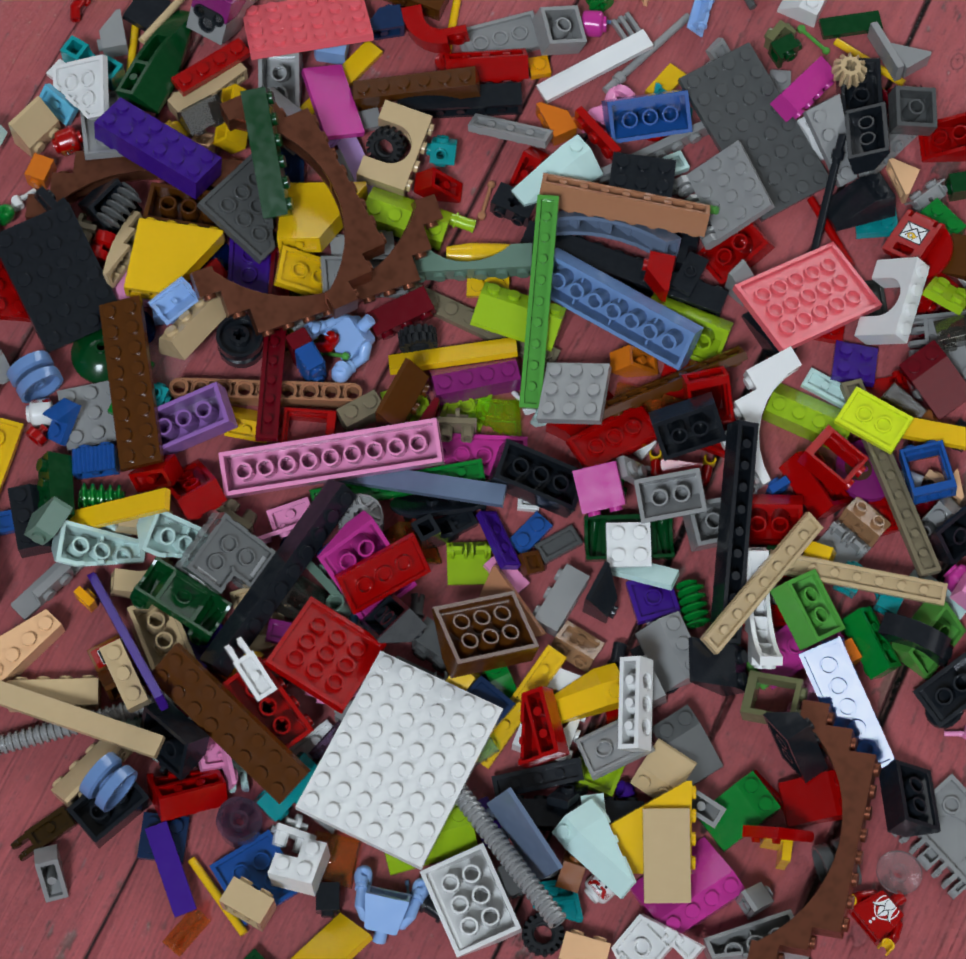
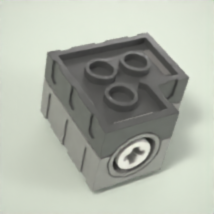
[174,512,276,594]

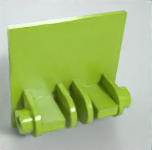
[446,542,491,585]

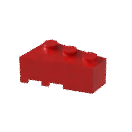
[518,686,570,768]
[147,769,228,822]

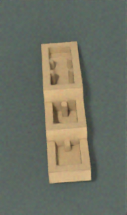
[103,210,142,289]

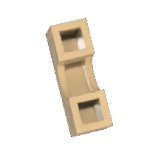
[99,638,151,713]

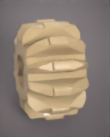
[831,52,867,89]

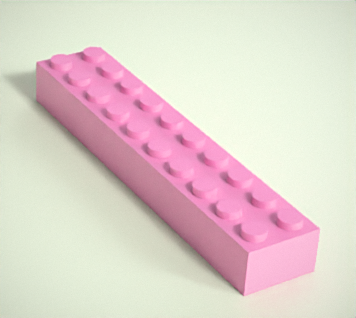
[218,418,445,498]

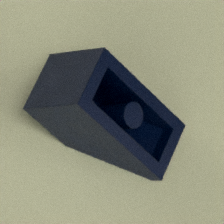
[370,4,405,41]

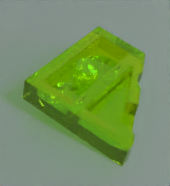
[475,398,522,436]

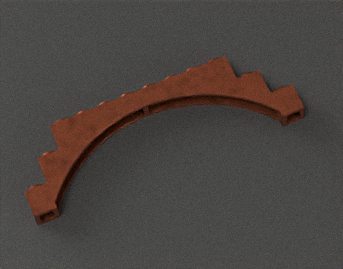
[220,95,387,319]
[25,150,279,237]
[190,194,443,338]
[747,700,881,959]

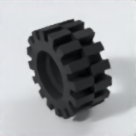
[366,125,407,163]
[398,324,438,353]
[522,913,564,957]

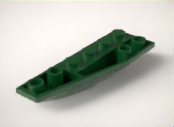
[115,10,193,114]

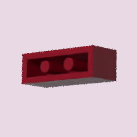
[366,285,436,340]

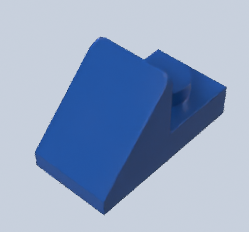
[43,398,81,446]

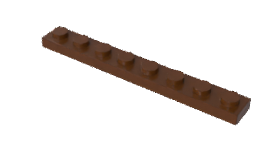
[588,346,748,425]

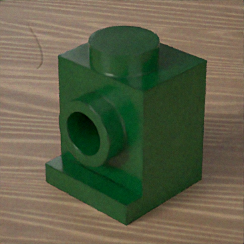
[768,33,802,69]

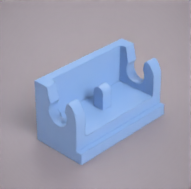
[147,276,199,325]

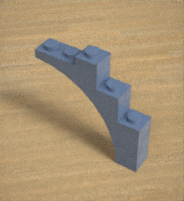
[556,210,682,257]

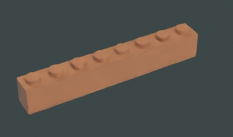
[539,173,710,237]

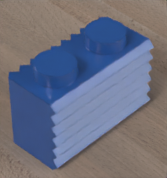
[295,341,327,382]
[72,442,120,480]

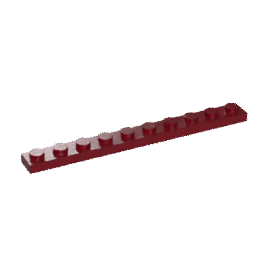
[255,247,290,442]

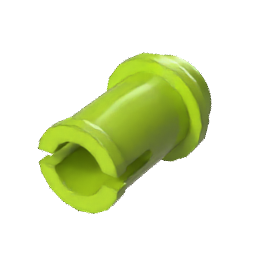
[449,212,477,233]

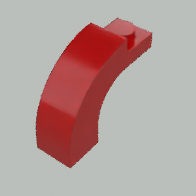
[401,4,470,53]

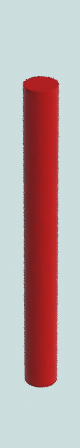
[807,196,855,267]

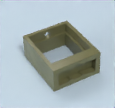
[740,670,808,724]

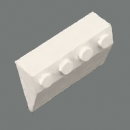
[419,843,522,958]

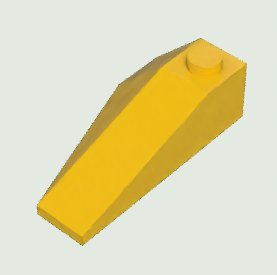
[554,663,620,724]

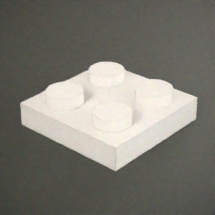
[605,522,652,568]

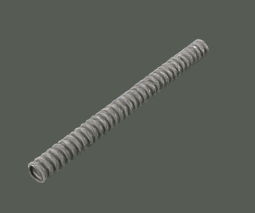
[0,691,178,755]
[455,785,566,928]

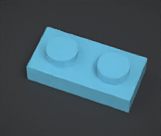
[39,83,79,126]

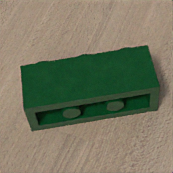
[36,451,75,520]

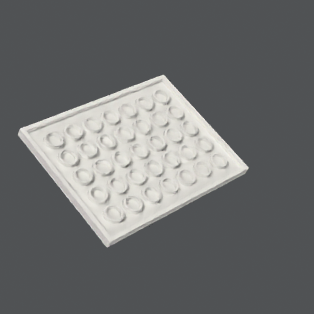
[295,651,503,870]

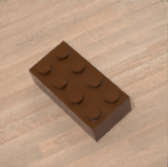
[143,182,229,243]

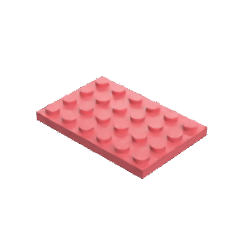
[243,0,374,60]
[732,242,882,352]

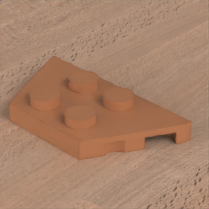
[479,565,547,637]

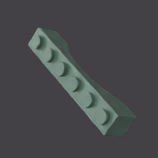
[413,243,533,283]

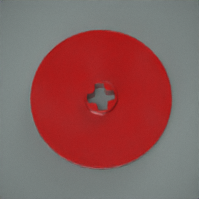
[891,228,953,280]

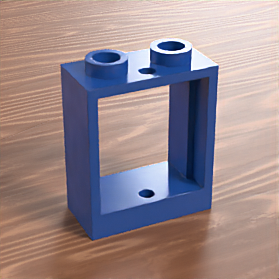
[899,440,957,505]

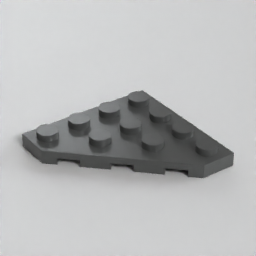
[197,154,275,264]

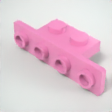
[258,497,310,544]
[198,730,238,790]

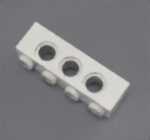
[618,656,653,752]

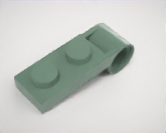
[306,560,351,618]

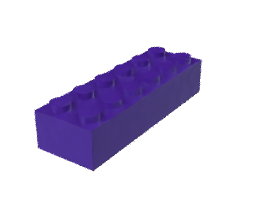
[94,97,222,200]

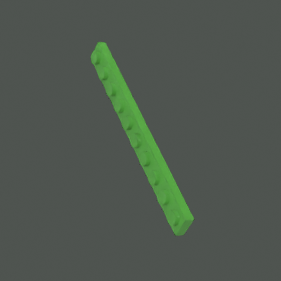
[519,195,559,410]

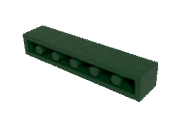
[240,87,294,220]

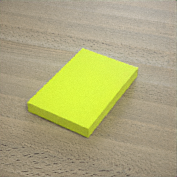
[834,386,914,455]

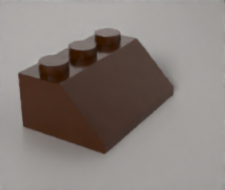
[375,358,431,427]

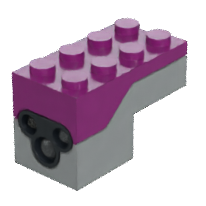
[186,0,258,45]

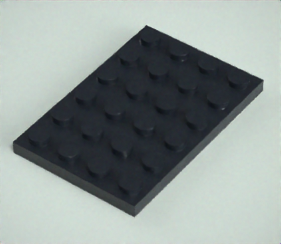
[0,202,117,353]

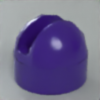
[616,780,635,800]

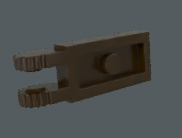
[10,806,77,861]

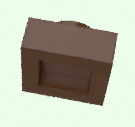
[517,550,545,577]

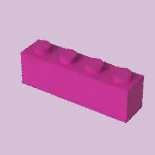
[770,55,834,122]

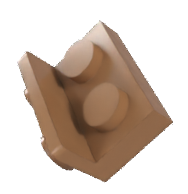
[838,497,891,548]
[551,620,605,672]

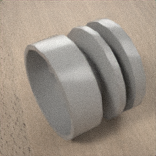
[338,494,384,532]

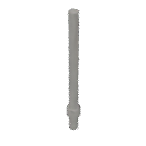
[602,13,690,94]

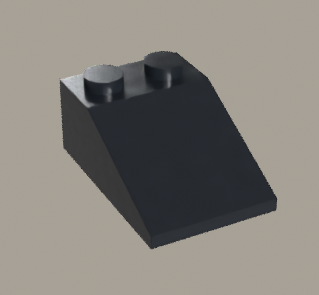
[827,172,896,232]
[689,637,748,696]
[912,652,966,728]

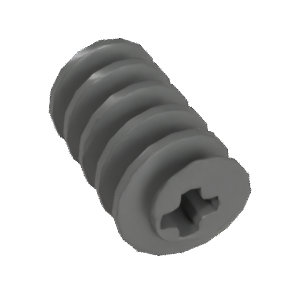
[96,182,142,229]

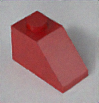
[509,146,550,187]
[414,167,463,203]
[642,250,675,302]
[128,454,184,492]

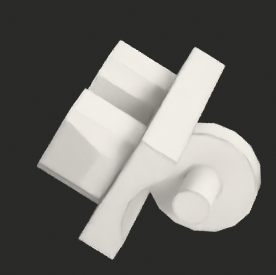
[270,814,317,854]

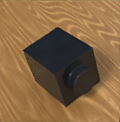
[316,882,340,918]

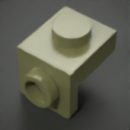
[764,20,797,50]

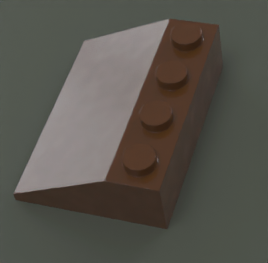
[432,591,539,678]

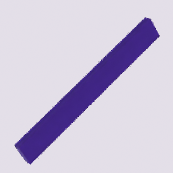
[87,572,169,711]

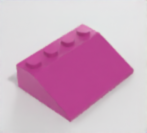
[317,510,417,621]
[630,837,746,935]

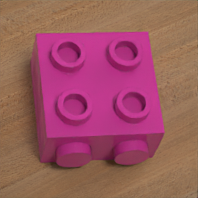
[572,461,627,517]

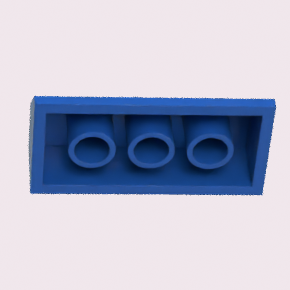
[601,89,693,143]

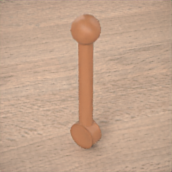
[477,181,495,221]

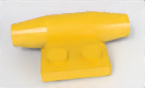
[446,243,511,298]

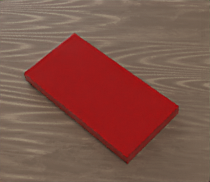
[566,406,657,468]
[334,533,431,615]

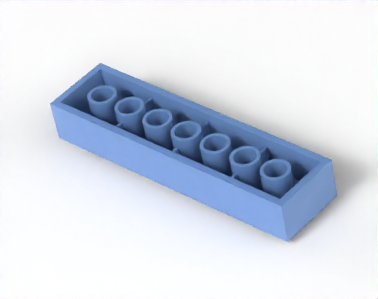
[551,247,704,371]

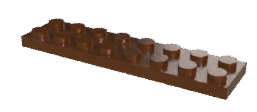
[99,295,164,472]
[151,642,311,804]

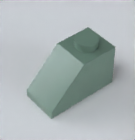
[24,496,73,546]

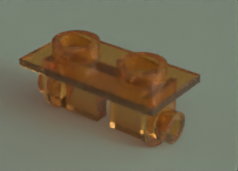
[162,909,211,957]

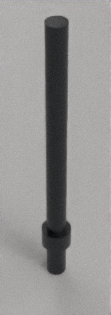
[810,134,846,251]

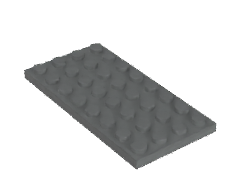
[678,42,828,222]

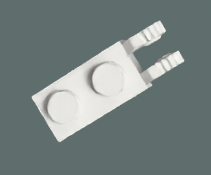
[224,636,277,702]

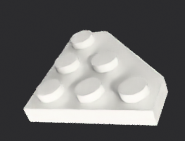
[53,54,109,121]

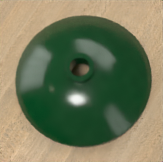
[71,330,109,383]

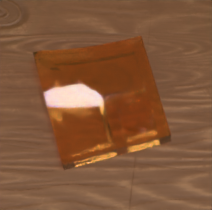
[315,830,361,889]

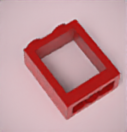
[681,366,735,425]
[277,407,337,443]
[797,425,869,495]

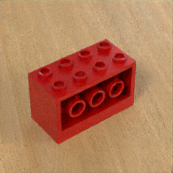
[222,656,314,749]

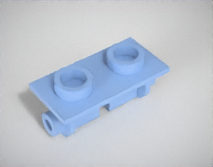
[686,0,715,37]

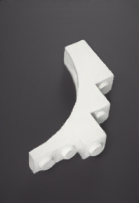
[720,346,802,489]
[745,547,783,669]

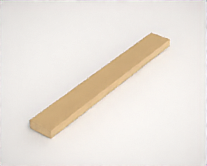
[700,512,824,655]
[770,549,948,606]
[0,681,166,759]

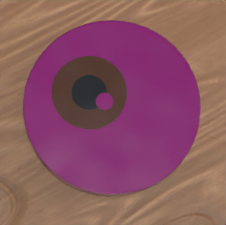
[834,440,900,502]

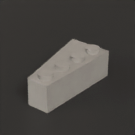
[703,909,809,959]

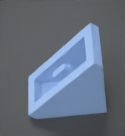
[314,44,350,65]

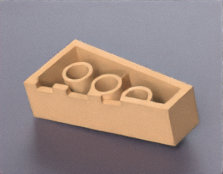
[0,609,66,683]

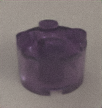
[216,796,264,848]

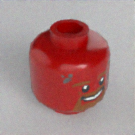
[52,126,83,157]

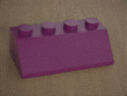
[428,357,521,406]

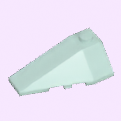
[511,134,603,207]
[136,512,202,558]
[51,520,145,567]
[552,799,636,899]

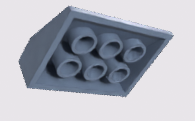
[486,787,563,880]

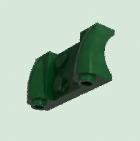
[583,514,675,562]
[130,556,233,645]

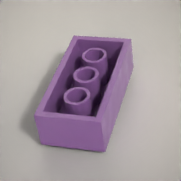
[157,382,238,456]

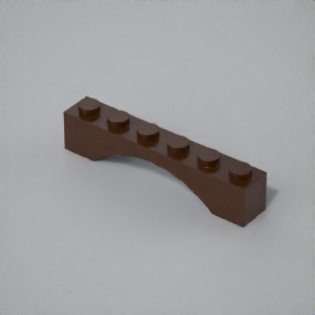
[353,66,480,111]

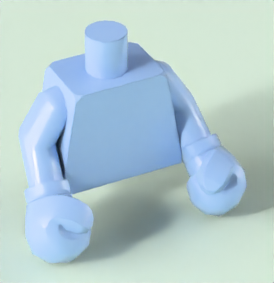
[303,314,375,383]
[354,865,429,944]

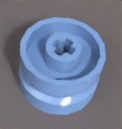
[6,350,64,404]
[79,752,138,812]

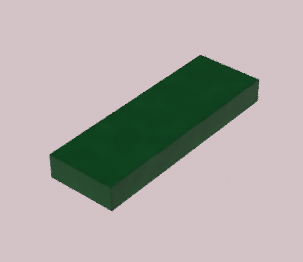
[818,10,883,40]

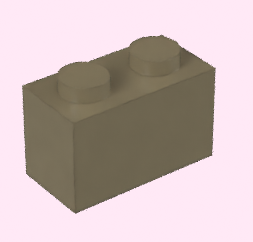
[336,390,381,432]

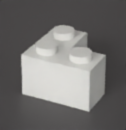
[268,838,331,896]

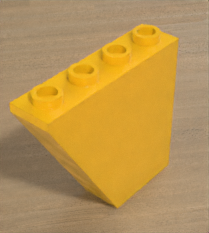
[277,181,368,253]
[124,217,225,300]
[609,781,696,874]

